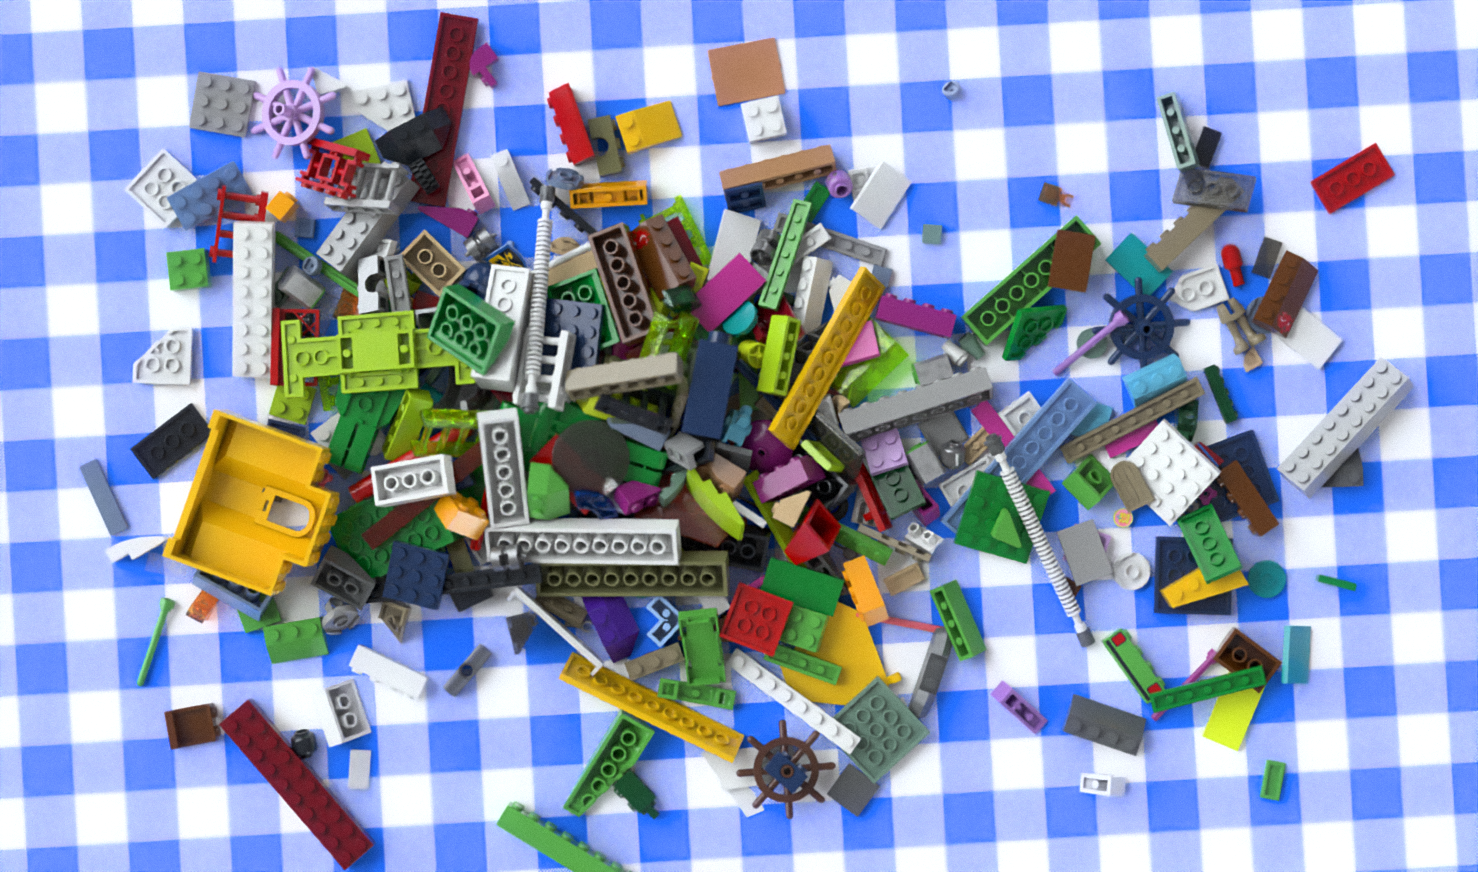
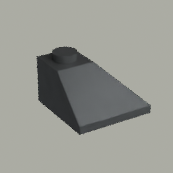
[1322,448,1363,487]

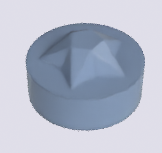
[942,80,962,100]
[302,256,322,276]

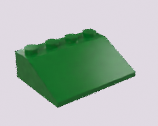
[547,268,621,351]
[427,284,516,376]

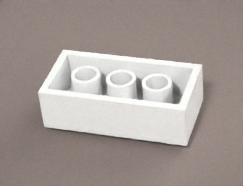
[371,454,456,507]

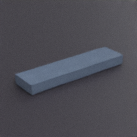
[78,459,129,536]

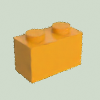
[266,191,300,223]

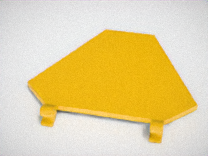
[780,602,901,705]

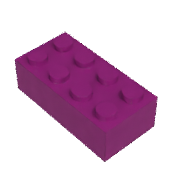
[874,293,957,339]

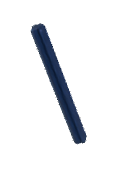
[735,358,817,441]

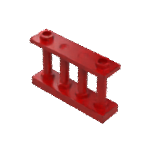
[209,185,269,263]

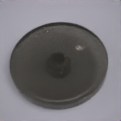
[551,419,630,498]

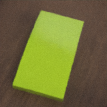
[686,468,744,541]

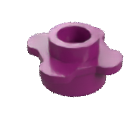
[1198,485,1217,505]

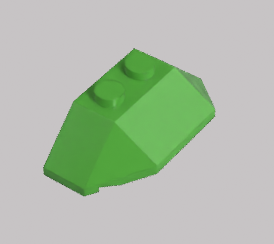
[527,462,571,520]

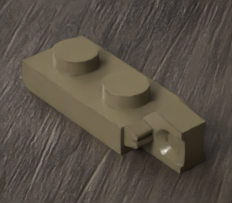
[535,596,588,628]

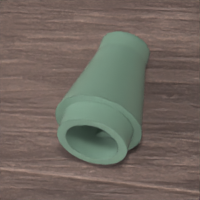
[958,331,985,360]

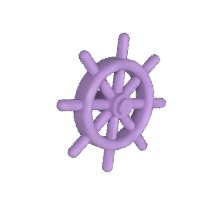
[251,67,336,160]

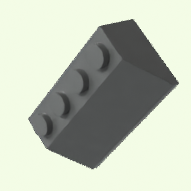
[1061,694,1146,756]

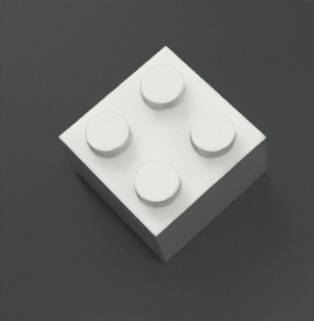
[741,95,787,144]

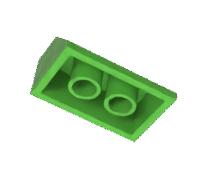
[263,616,329,664]

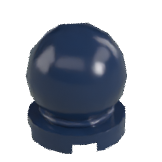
[458,262,492,301]

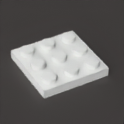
[123,148,198,229]

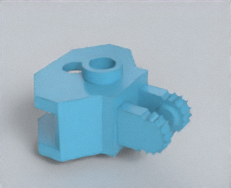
[720,405,752,447]

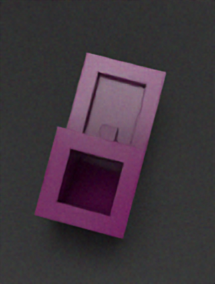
[470,42,499,89]

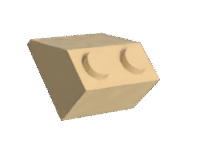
[771,490,812,528]

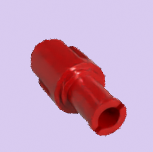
[1221,243,1245,287]

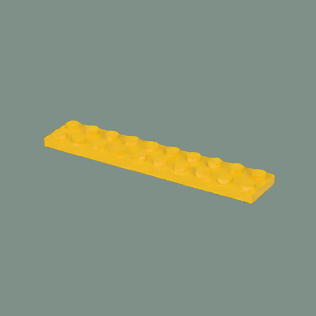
[768,266,886,450]
[558,652,745,763]

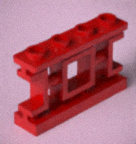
[295,138,371,200]

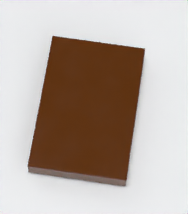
[1047,229,1096,293]

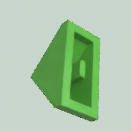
[991,508,1022,548]

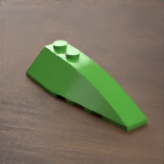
[563,709,655,817]

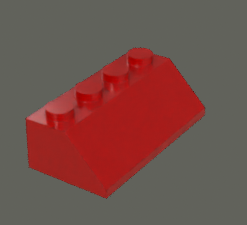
[546,82,596,167]

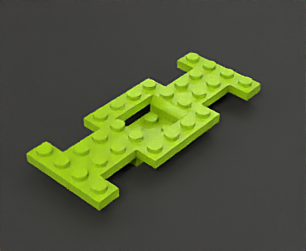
[281,310,477,399]

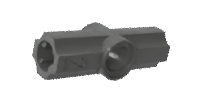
[443,643,493,698]

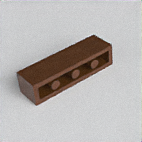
[1215,460,1279,537]

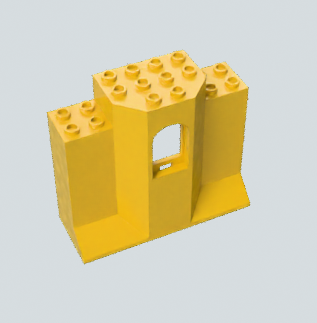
[162,409,340,596]

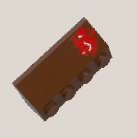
[631,214,697,302]
[1251,250,1319,339]

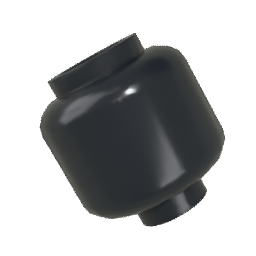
[291,729,318,759]

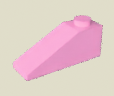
[453,153,496,215]

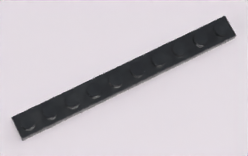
[365,563,544,604]

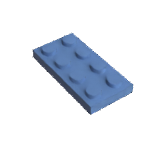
[166,160,253,231]

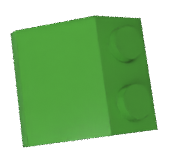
[1061,454,1114,510]

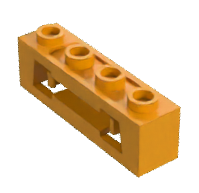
[569,180,648,209]

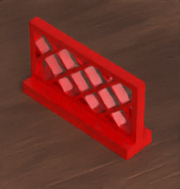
[270,308,320,387]

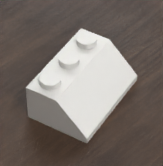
[311,678,371,747]

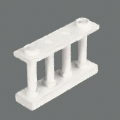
[513,327,577,411]

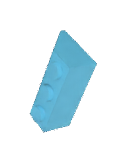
[1122,353,1187,408]

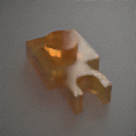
[1038,182,1074,208]

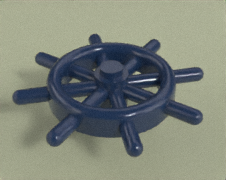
[1092,277,1191,369]

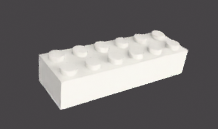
[477,408,530,529]

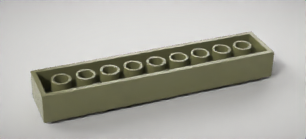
[536,551,730,597]

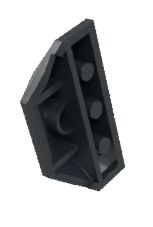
[375,107,452,166]

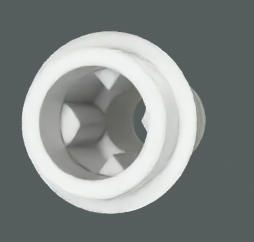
[941,340,970,367]

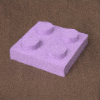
[861,428,909,476]

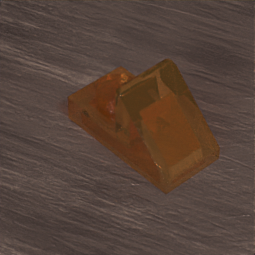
[186,590,219,624]

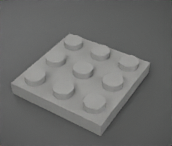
[189,71,256,138]

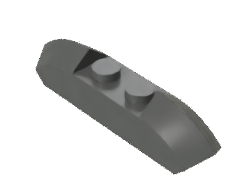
[908,627,952,719]

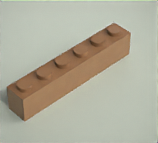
[719,144,837,200]

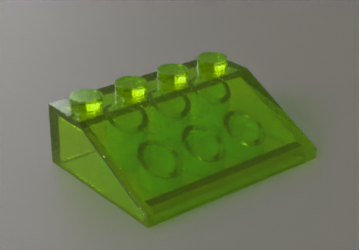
[831,316,909,409]

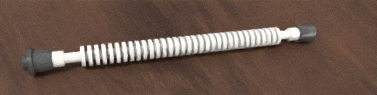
[520,185,556,414]
[984,433,1095,648]

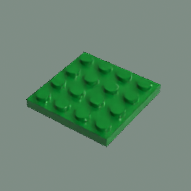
[953,470,1050,564]

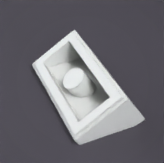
[348,749,371,789]

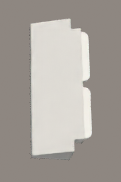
[507,586,605,676]

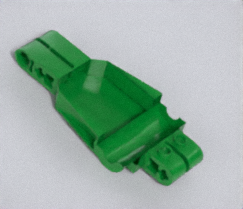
[328,300,421,475]
[500,393,668,487]

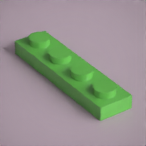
[763,644,842,685]

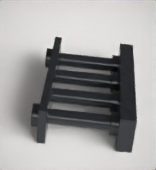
[594,386,676,435]

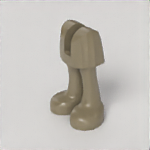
[1216,297,1267,356]

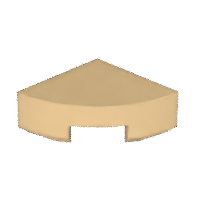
[1243,346,1263,373]

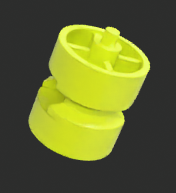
[737,340,766,368]

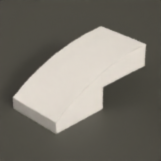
[848,166,869,202]

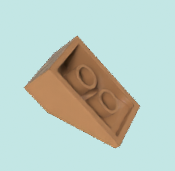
[695,453,747,503]

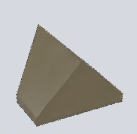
[378,601,412,644]

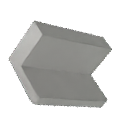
[664,432,704,471]

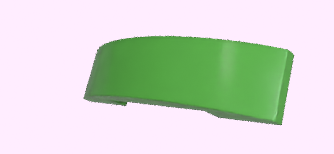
[657,678,736,710]

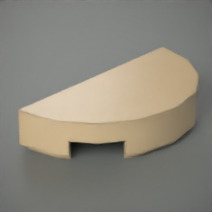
[550,237,582,257]
[831,395,850,423]

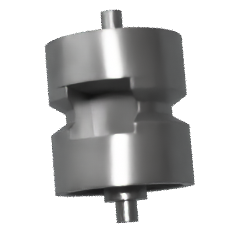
[463,227,499,263]
[750,229,781,266]
[488,544,527,572]

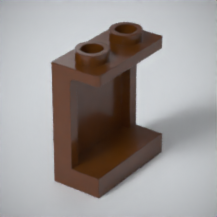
[164,702,221,750]

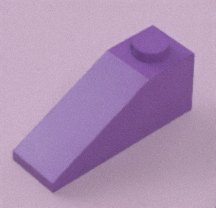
[990,680,1048,735]

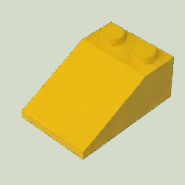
[615,100,682,155]

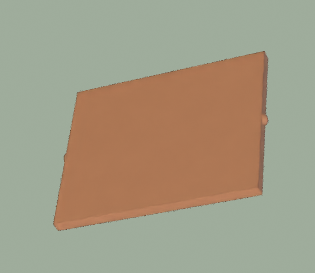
[707,37,785,107]

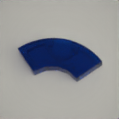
[574,490,618,520]

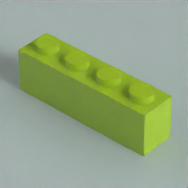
[756,315,802,396]
[381,388,433,461]

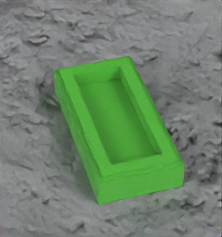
[1259,759,1286,801]

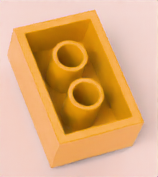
[842,555,889,627]

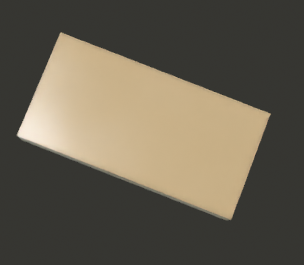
[883,562,926,596]

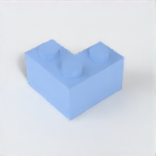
[646,596,679,648]

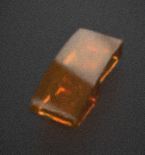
[333,288,359,319]

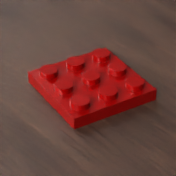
[719,582,794,657]

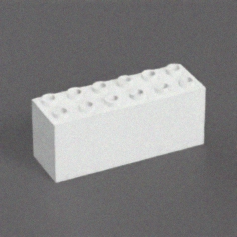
[471,264,534,392]

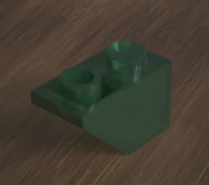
[662,285,702,317]
[1174,399,1199,442]

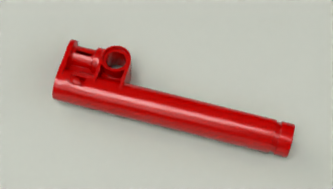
[348,420,476,503]

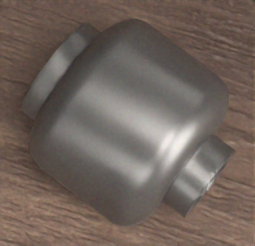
[940,439,966,469]

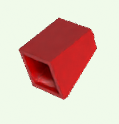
[784,499,842,565]

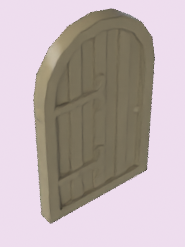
[1110,460,1155,513]

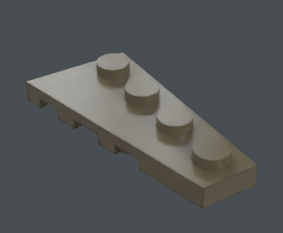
[662,377,690,450]
[856,524,932,563]

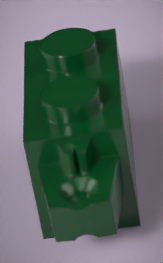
[613,768,660,819]

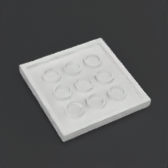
[1126,419,1221,526]

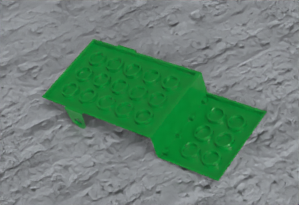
[330,450,485,578]

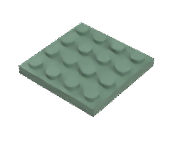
[833,676,930,784]

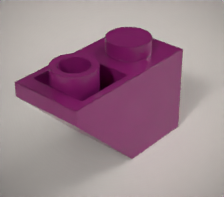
[613,480,661,515]

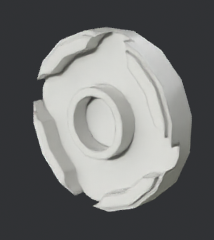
[1112,552,1151,590]

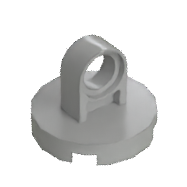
[321,597,360,635]

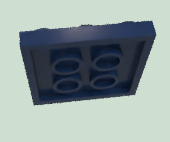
[382,540,451,611]

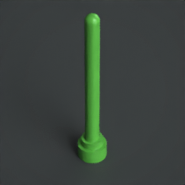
[136,597,176,687]

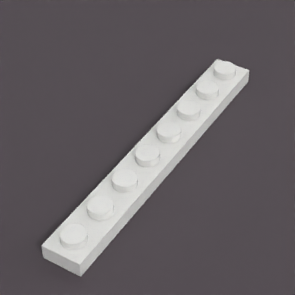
[726,648,862,754]

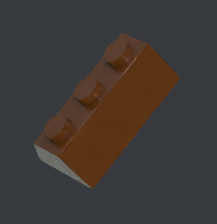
[1212,627,1282,693]

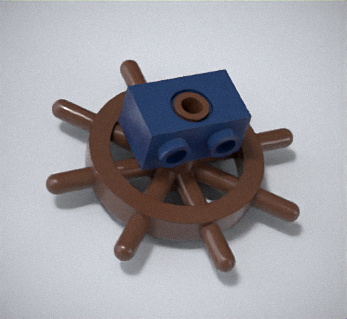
[736,719,836,820]

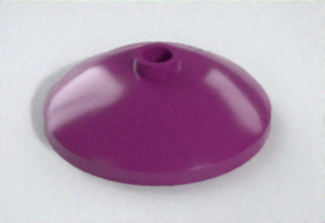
[741,420,794,474]

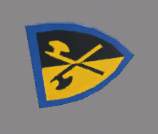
[483,240,529,269]

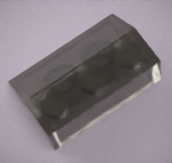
[506,610,539,655]

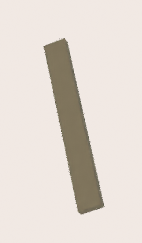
[1059,376,1206,464]

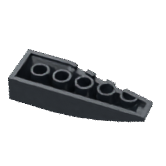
[771,419,858,512]

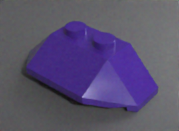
[581,596,640,664]

